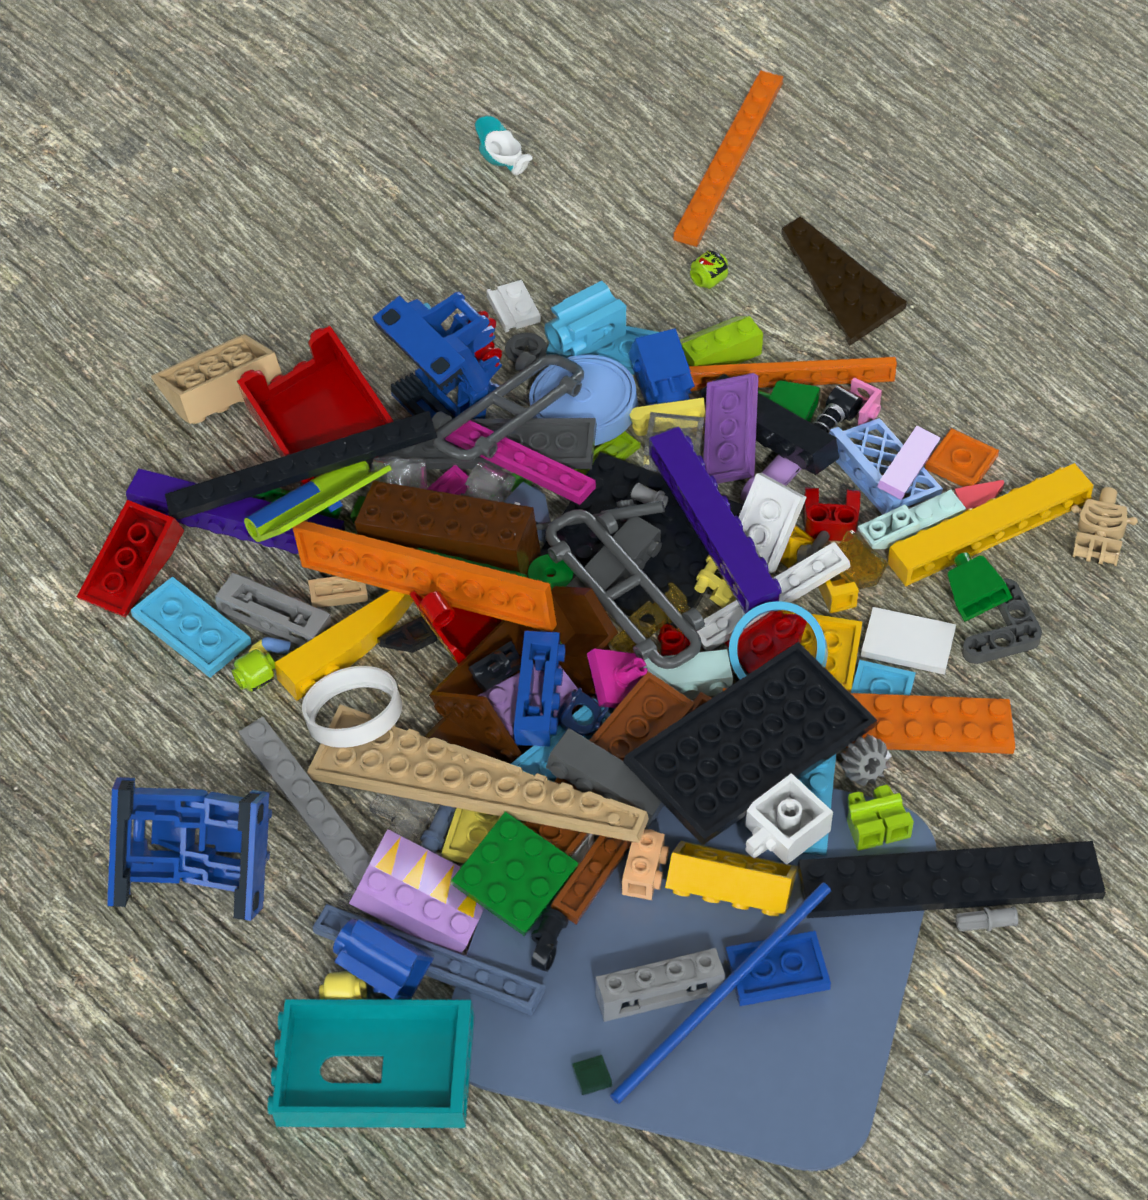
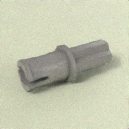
[956,906,1018,932]

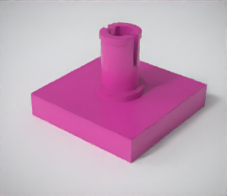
[587,649,647,708]

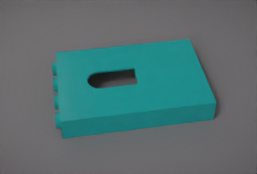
[267,999,475,1128]

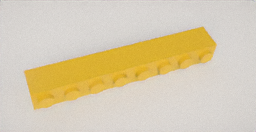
[888,463,1094,587]

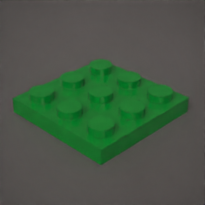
[451,811,579,937]

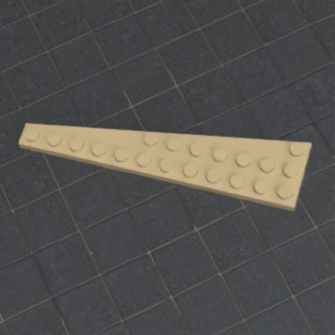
[307,704,649,843]

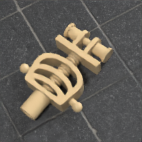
[1071,487,1138,566]

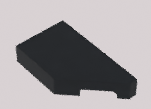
[377,616,438,653]

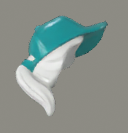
[475,116,533,175]

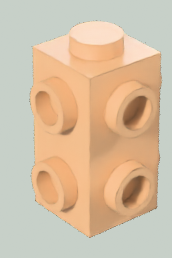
[622,829,669,900]

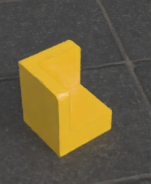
[818,579,859,614]

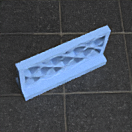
[829,418,943,515]

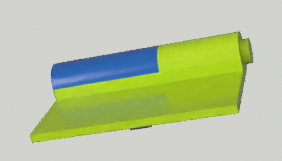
[244,461,392,542]

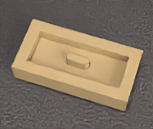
[308,576,368,608]

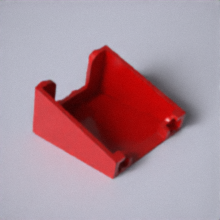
[237,325,394,486]

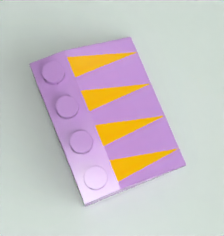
[349,829,484,954]

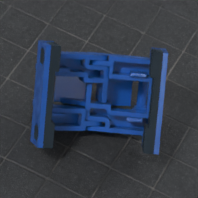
[372,292,502,419]
[107,777,272,921]

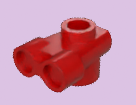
[658,624,690,656]

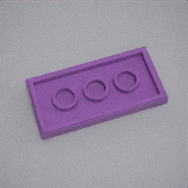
[703,373,758,484]

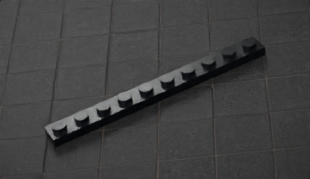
[165,411,438,520]

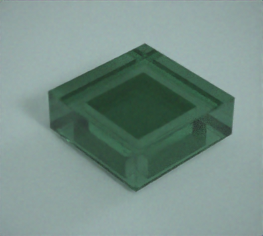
[572,1055,612,1096]

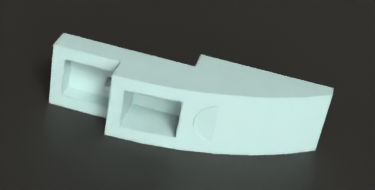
[858,490,966,549]

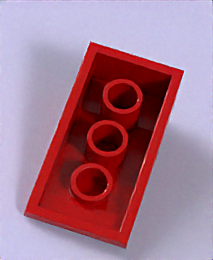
[77,500,185,618]

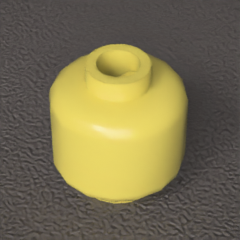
[319,971,367,1000]

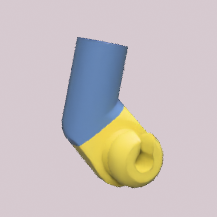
[249,637,291,655]

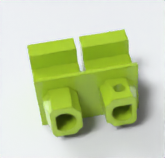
[847,785,914,851]

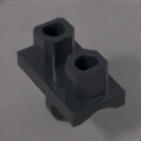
[468,641,522,693]

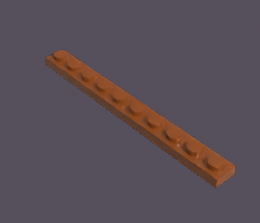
[551,692,712,925]

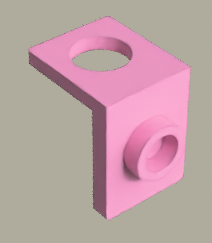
[851,378,882,426]

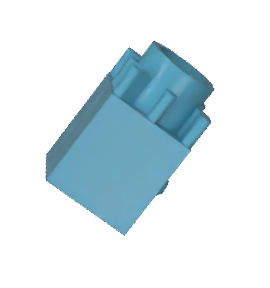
[544,281,626,356]

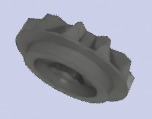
[505,333,547,365]

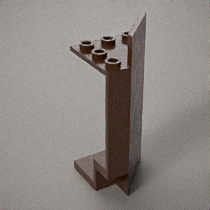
[424,586,618,764]

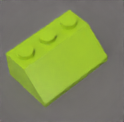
[679,316,763,366]

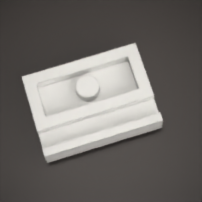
[487,280,541,333]

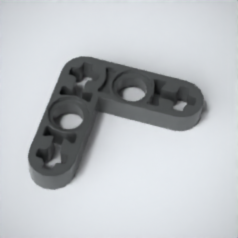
[962,578,1042,664]

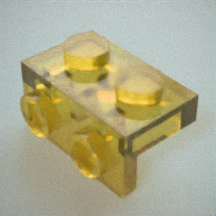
[822,530,888,590]

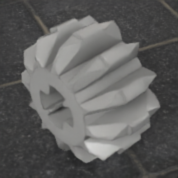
[840,734,892,786]

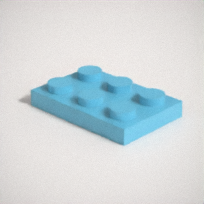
[851,660,916,695]

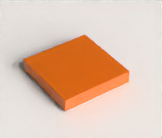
[925,428,999,487]

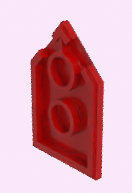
[725,611,809,674]

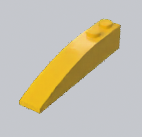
[275,590,413,701]

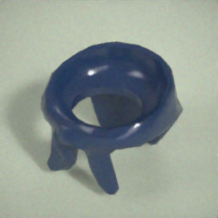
[557,688,609,736]

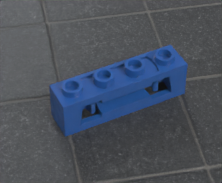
[514,631,565,747]

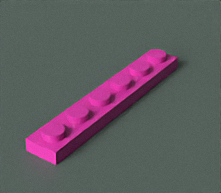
[445,420,596,505]

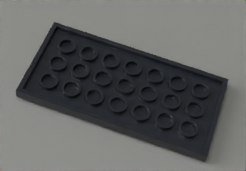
[623,642,877,845]

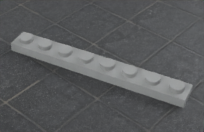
[239,717,372,890]

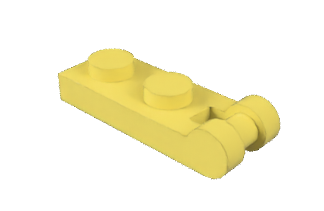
[630,398,706,436]

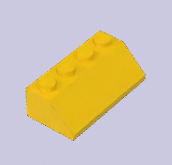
[665,841,798,916]

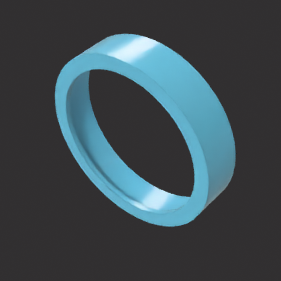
[729,601,828,680]

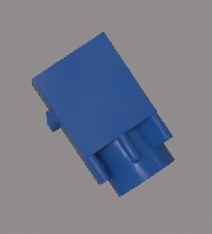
[628,328,695,406]
[333,919,434,1000]

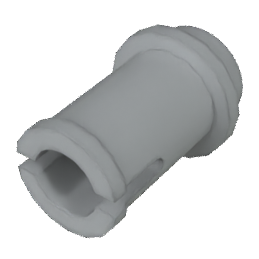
[631,483,668,507]

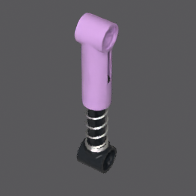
[741,385,863,501]

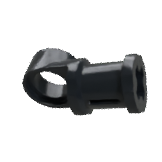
[531,908,569,972]

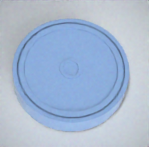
[529,355,638,446]

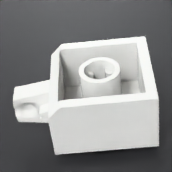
[745,773,833,865]

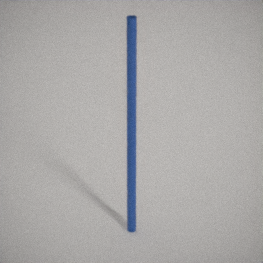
[610,883,831,1104]

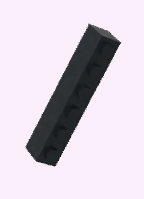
[701,374,839,475]

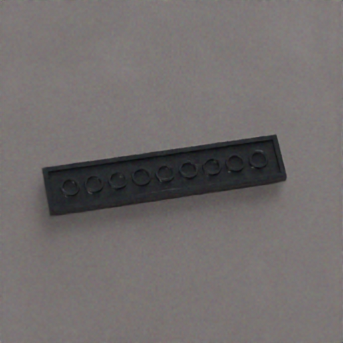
[798,841,1106,918]

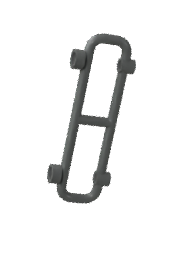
[432,351,584,461]
[545,509,705,669]

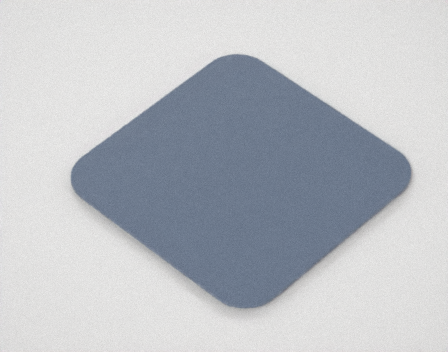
[451,788,937,1171]

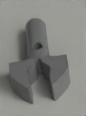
[797,531,830,563]

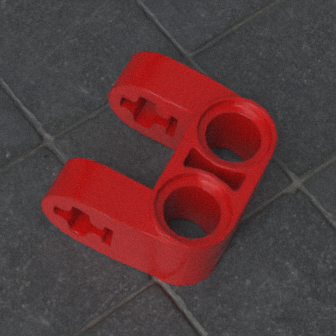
[803,487,861,541]

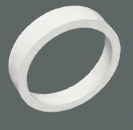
[302,666,402,748]

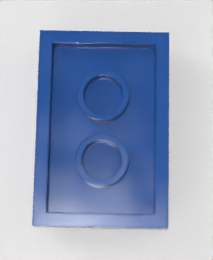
[725,931,831,1006]

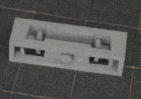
[215,573,332,648]
[596,948,725,1022]

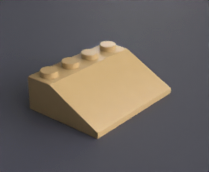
[151,334,282,424]

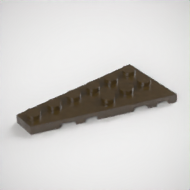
[781,216,907,346]

